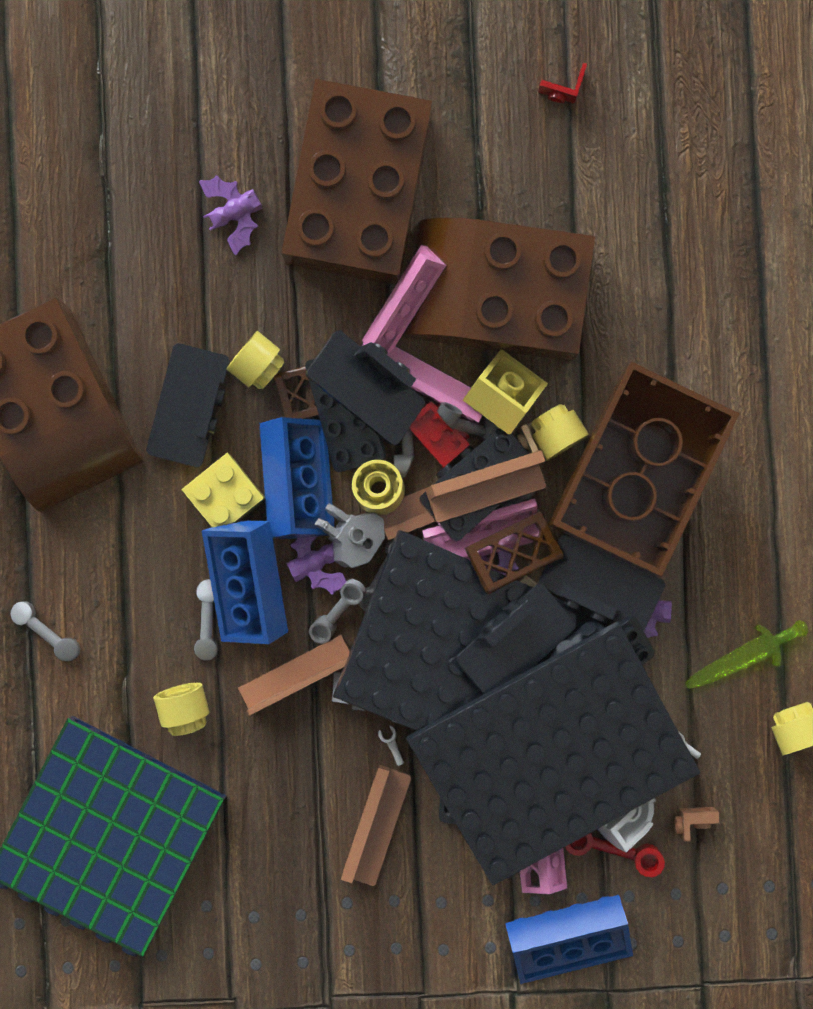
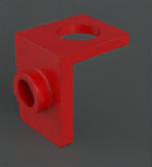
[538,63,587,104]

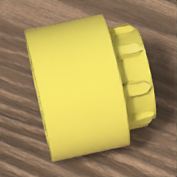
[226,331,284,389]
[531,404,589,461]
[352,460,405,515]
[153,683,210,736]
[771,702,813,755]

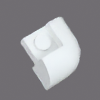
[598,798,656,852]

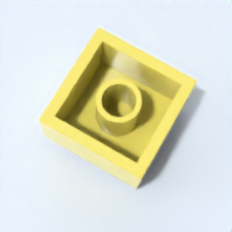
[463,349,548,435]
[181,453,265,527]

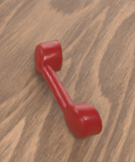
[565,833,665,877]

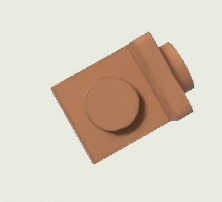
[675,807,719,842]

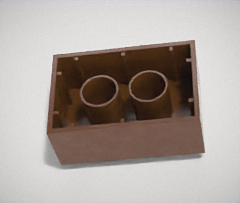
[282,79,432,285]

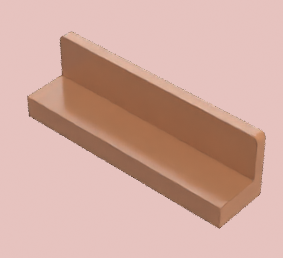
[426,450,546,523]
[379,487,436,540]
[238,634,350,716]
[341,765,411,886]

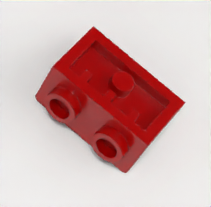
[409,401,470,468]

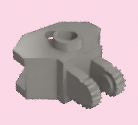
[315,503,385,568]

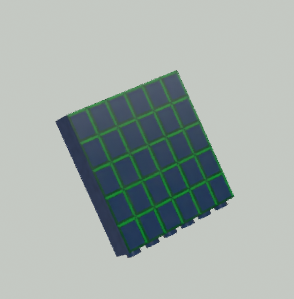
[0,716,227,957]

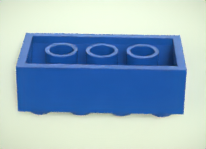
[259,417,334,539]
[202,521,288,644]
[505,895,633,984]

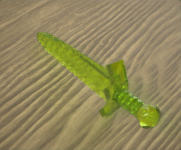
[685,620,808,688]

